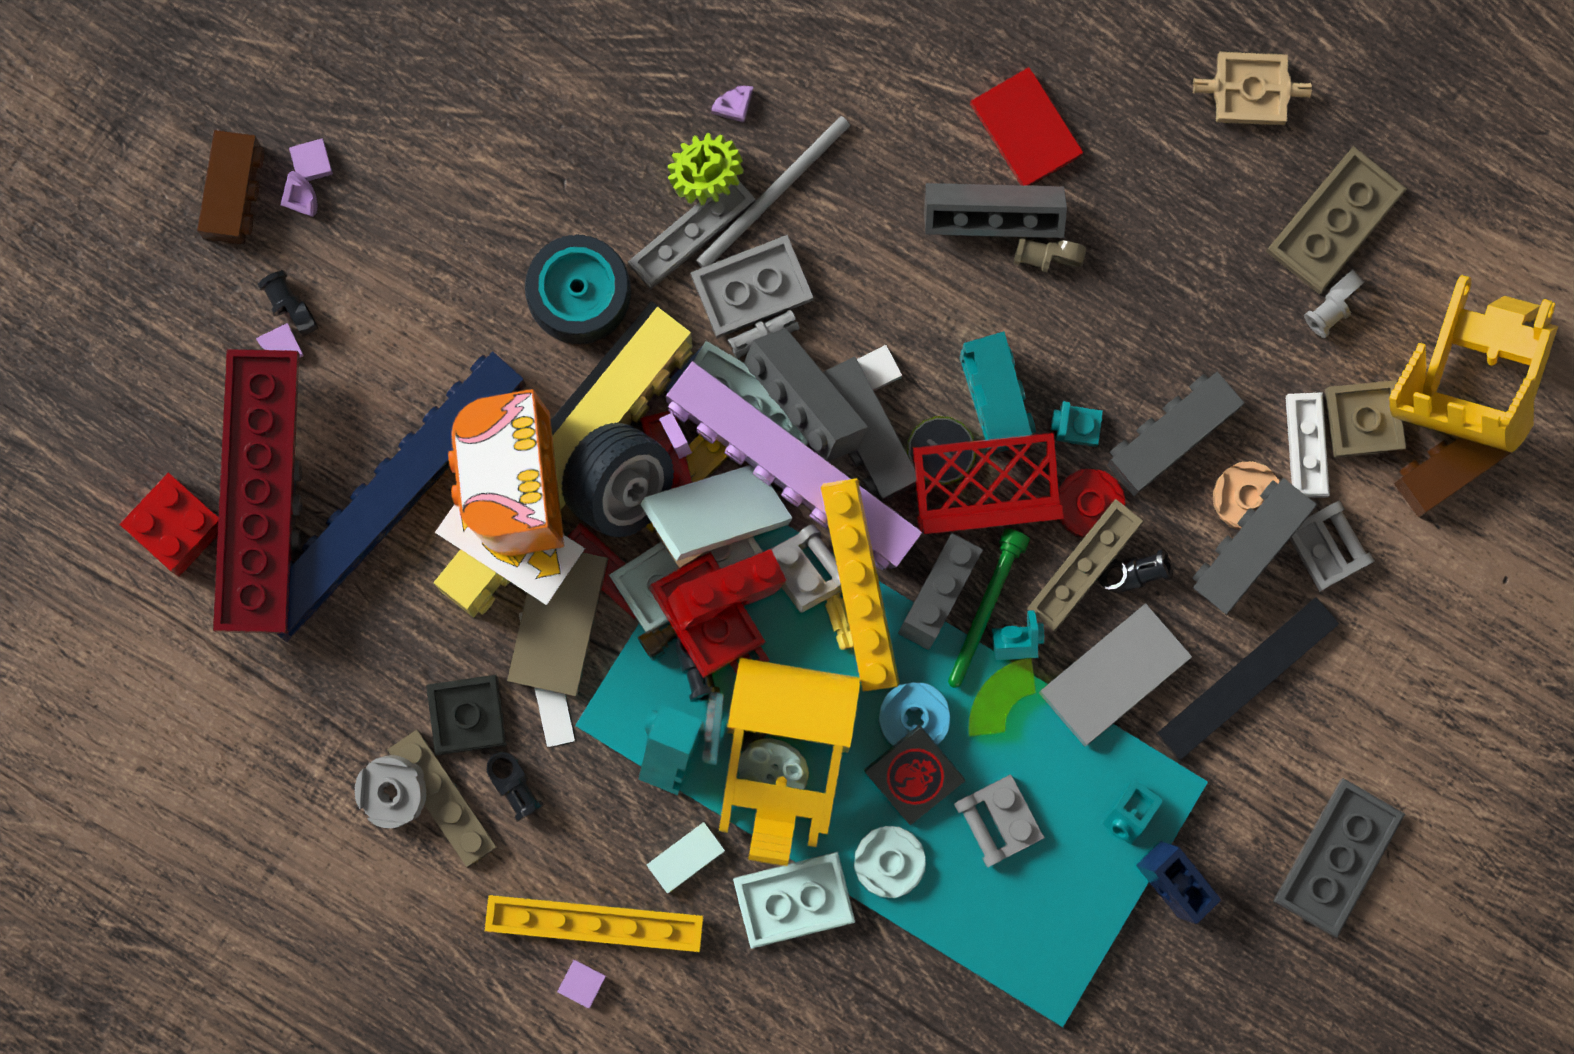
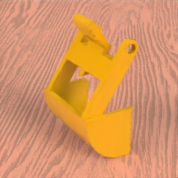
[1389,275,1558,452]
[719,658,861,866]

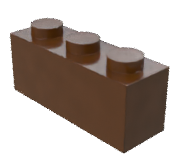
[197,130,265,245]
[1394,437,1511,518]

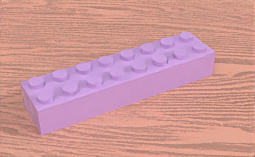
[666,361,922,570]

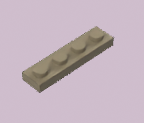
[1027,499,1144,631]
[387,729,497,868]

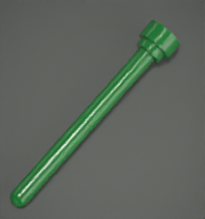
[948,528,1030,688]

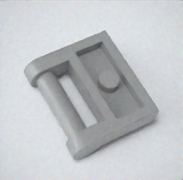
[1290,500,1375,592]
[771,524,842,613]
[954,774,1044,868]

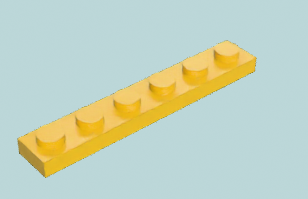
[821,478,899,692]
[485,895,703,952]

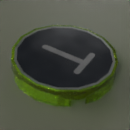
[907,416,976,486]

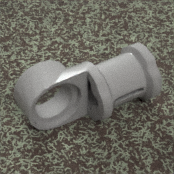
[1304,270,1364,338]

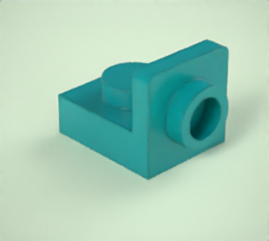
[1051,401,1103,447]
[992,610,1045,660]
[1103,779,1163,844]

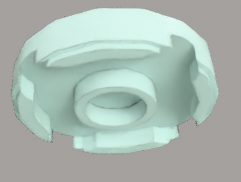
[854,826,925,898]

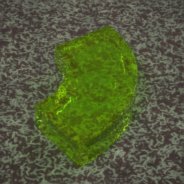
[968,658,1036,737]

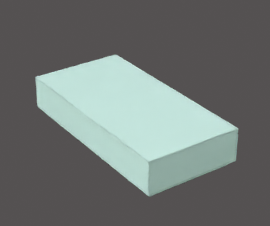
[646,822,725,894]

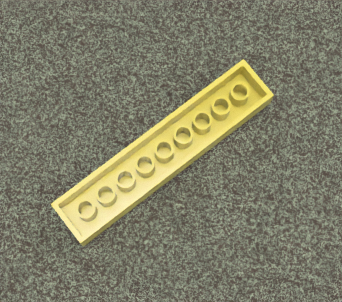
[434,307,693,618]

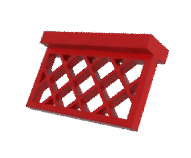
[913,433,1063,534]

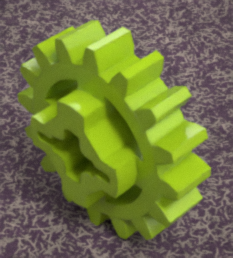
[667,133,744,205]

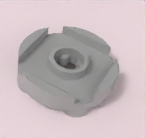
[355,755,426,828]

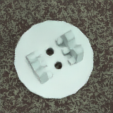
[738,739,809,789]

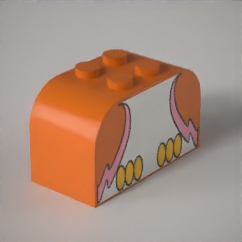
[448,389,565,556]

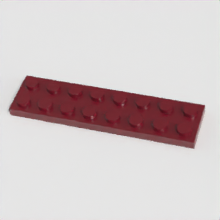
[213,349,300,634]

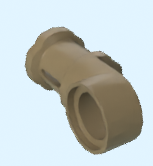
[1013,237,1087,272]

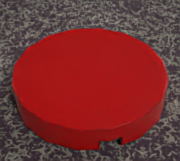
[1059,469,1125,538]

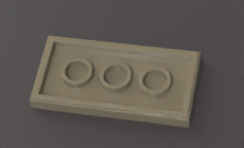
[1266,146,1407,295]
[507,552,609,696]

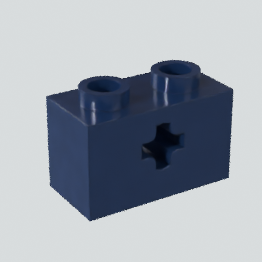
[1136,841,1221,924]

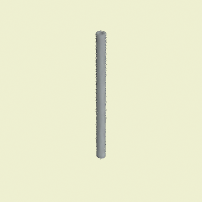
[696,116,850,268]

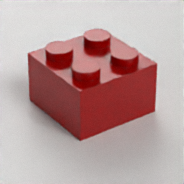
[119,472,219,577]

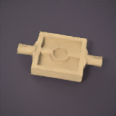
[1193,52,1312,125]

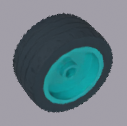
[525,234,631,344]

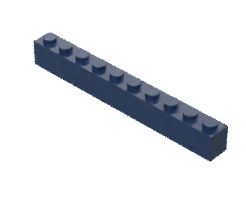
[276,351,526,642]

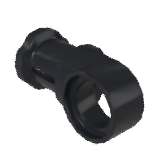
[257,270,319,337]
[1098,549,1173,593]
[676,637,721,702]
[486,752,544,822]

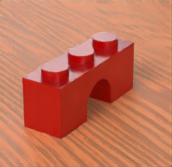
[667,549,787,631]

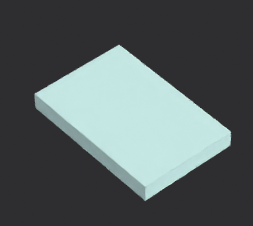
[733,852,855,949]

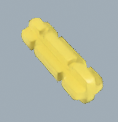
[825,591,854,650]

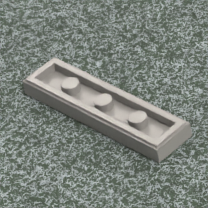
[628,181,756,290]

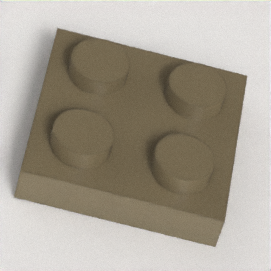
[1325,380,1406,458]

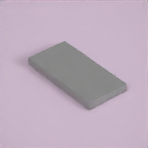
[1039,603,1192,747]

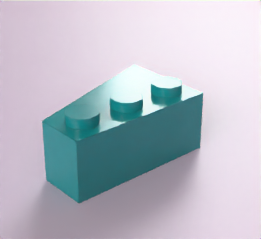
[959,331,1036,455]
[638,704,704,795]

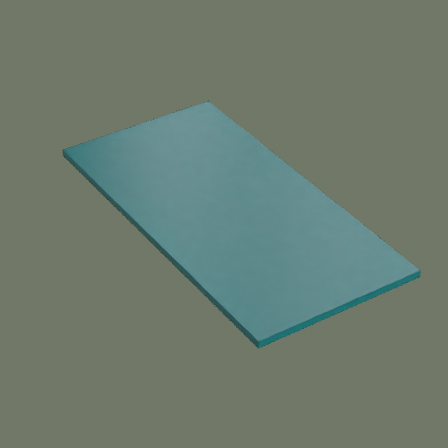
[575,525,1208,1027]

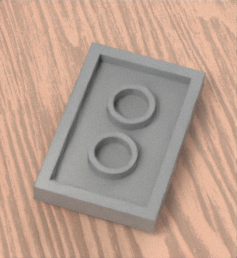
[691,235,813,338]

